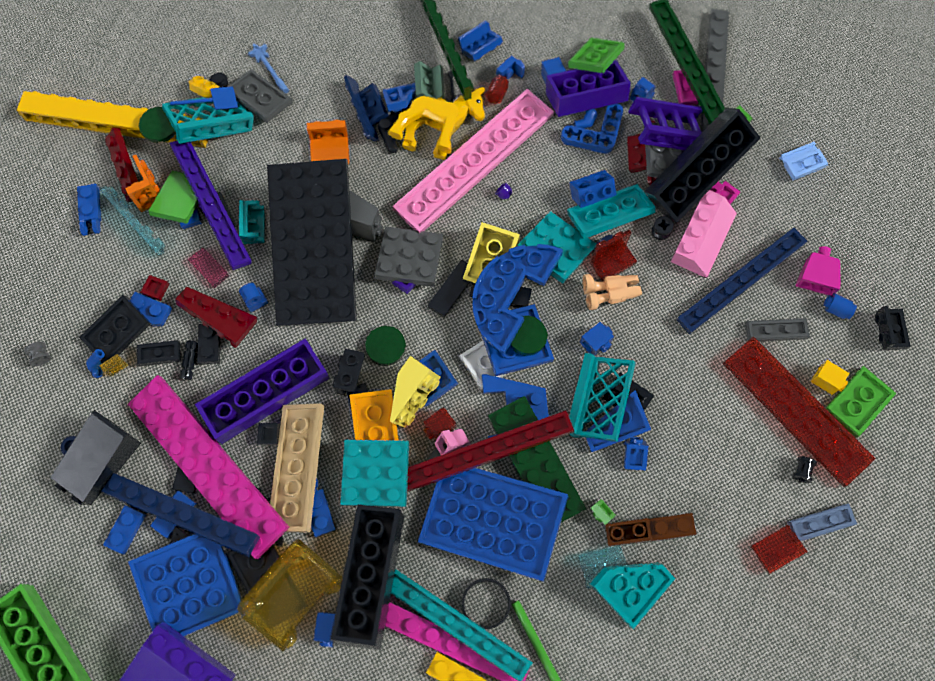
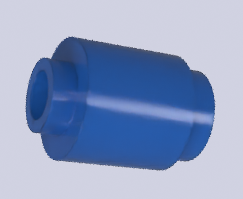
[823,293,857,320]

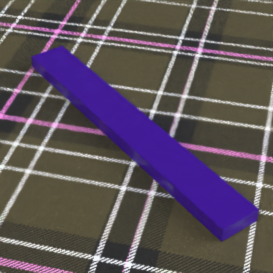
[170,141,252,270]

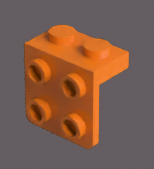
[307,120,350,165]

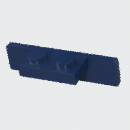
[344,75,388,143]

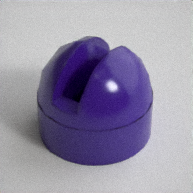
[495,182,512,199]

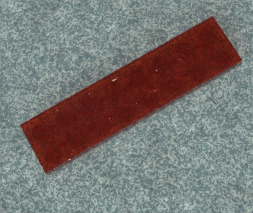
[723,336,876,487]

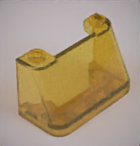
[237,539,343,652]

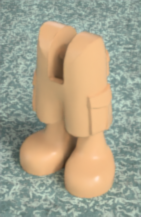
[582,274,642,310]

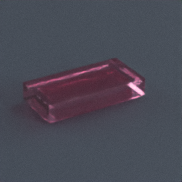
[188,247,229,288]

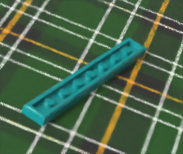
[391,569,533,681]

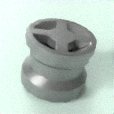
[24,342,51,366]

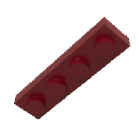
[105,128,138,202]

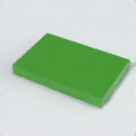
[568,38,625,73]
[148,170,198,224]
[824,366,896,438]

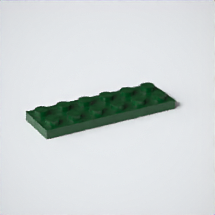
[487,396,586,523]

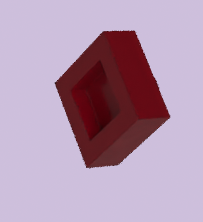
[140,275,170,301]

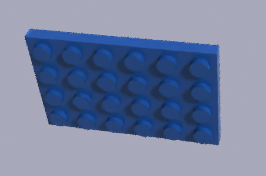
[418,468,568,582]

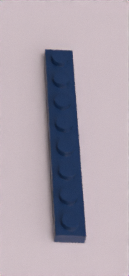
[676,228,808,335]
[102,473,260,557]

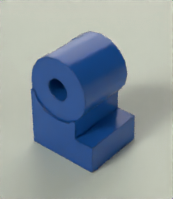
[630,77,656,102]
[239,283,268,312]

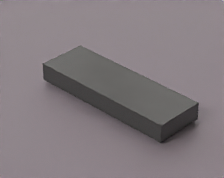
[745,318,810,342]

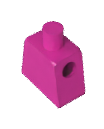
[795,246,841,296]

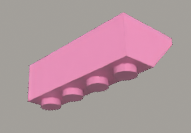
[671,190,737,278]

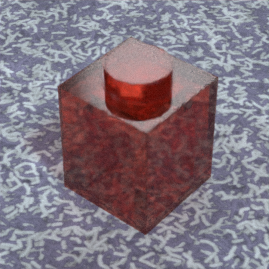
[423,407,456,441]

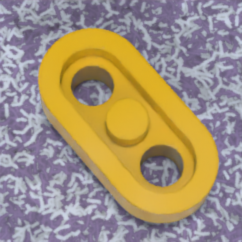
[189,76,219,98]

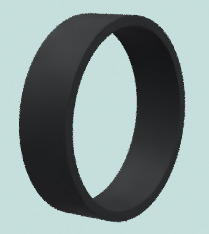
[462,578,511,629]

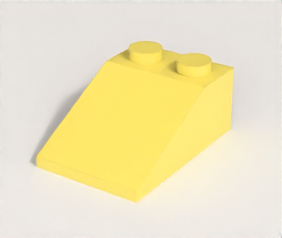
[463,222,520,283]

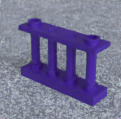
[628,97,703,150]

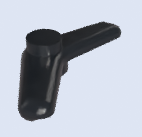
[378,108,403,153]

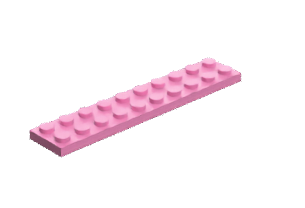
[392,89,554,233]

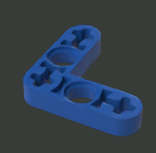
[561,103,623,154]

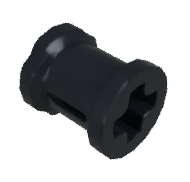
[792,456,817,483]

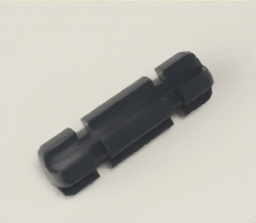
[180,340,198,380]

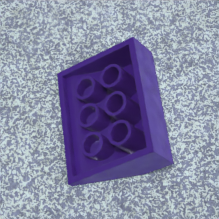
[120,622,236,681]

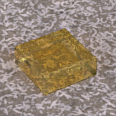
[99,354,128,377]

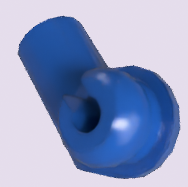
[86,349,105,378]

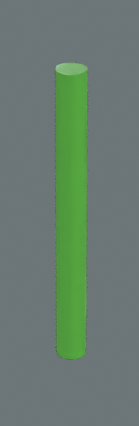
[511,601,561,681]

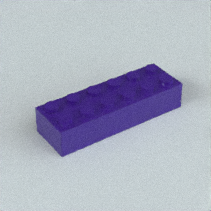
[195,338,330,445]

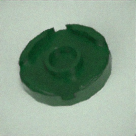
[139,107,178,143]
[510,316,548,356]
[365,326,406,366]

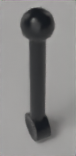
[447,70,456,103]

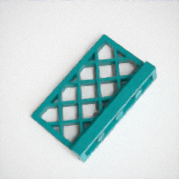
[162,97,254,144]
[569,353,636,442]

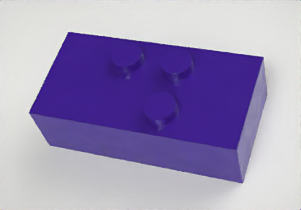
[546,60,631,117]

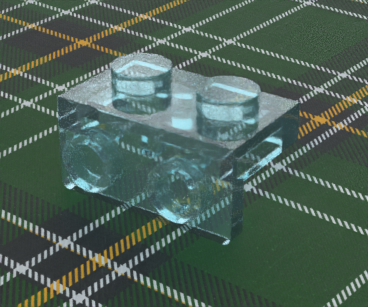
[578,545,628,589]

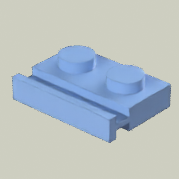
[779,141,828,181]

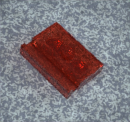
[750,524,808,575]

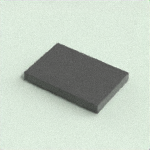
[227,69,292,123]

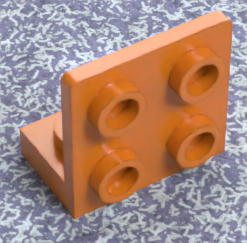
[125,154,160,213]

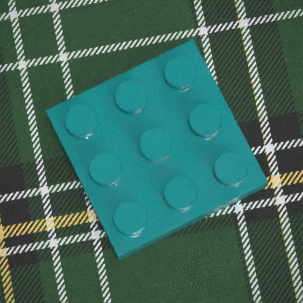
[517,211,596,284]
[340,440,409,507]

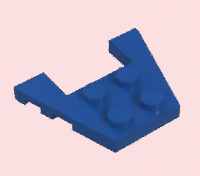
[481,374,549,438]

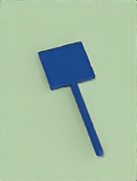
[170,87,238,110]

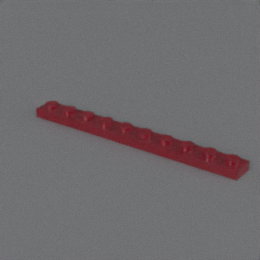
[407,410,574,492]

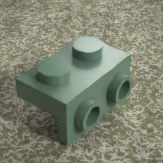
[414,61,445,99]

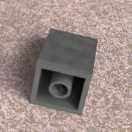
[350,191,383,242]

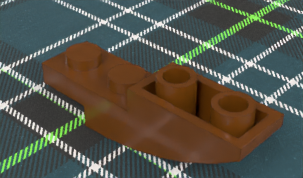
[605,513,697,546]

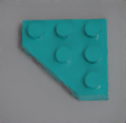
[590,562,675,629]

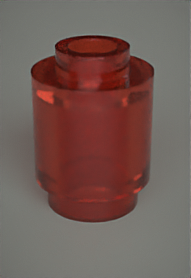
[485,75,509,104]

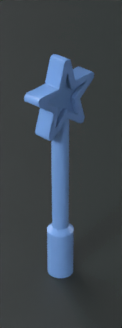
[248,43,289,94]

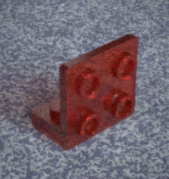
[590,230,637,281]

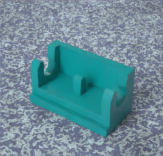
[239,200,265,244]

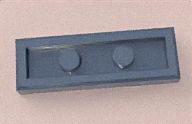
[787,503,857,543]

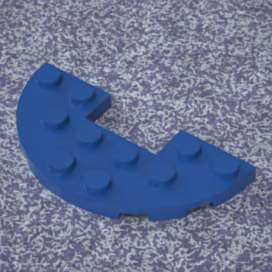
[472,244,563,355]

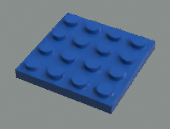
[128,534,246,636]

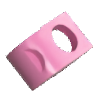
[434,429,471,455]

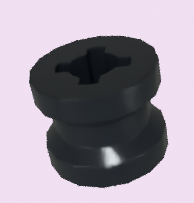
[651,216,674,240]

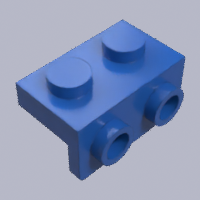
[458,20,503,61]

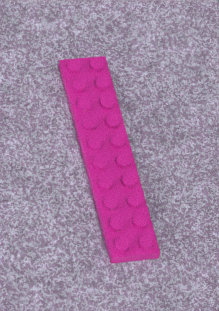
[128,375,290,559]

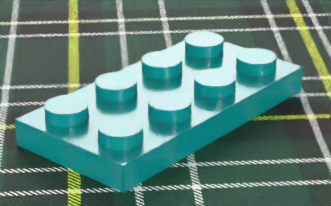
[567,184,655,239]

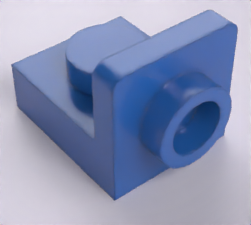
[496,55,525,83]
[624,437,649,471]

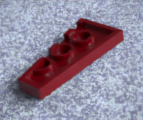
[175,286,257,348]

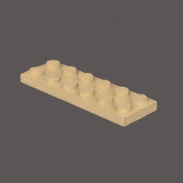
[270,404,324,533]

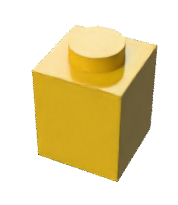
[810,360,849,395]

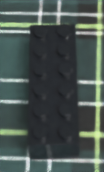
[644,108,761,223]
[330,504,405,650]

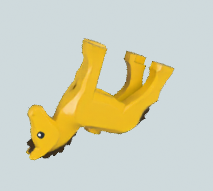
[388,87,485,160]

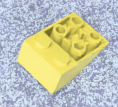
[390,356,441,428]

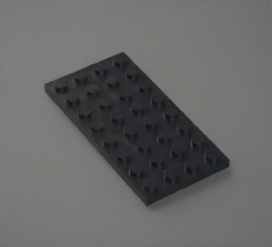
[267,159,357,326]

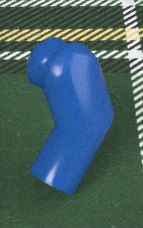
[573,109,597,129]

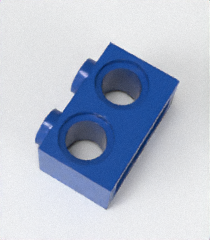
[569,170,617,208]

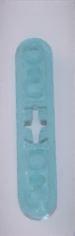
[99,185,166,256]

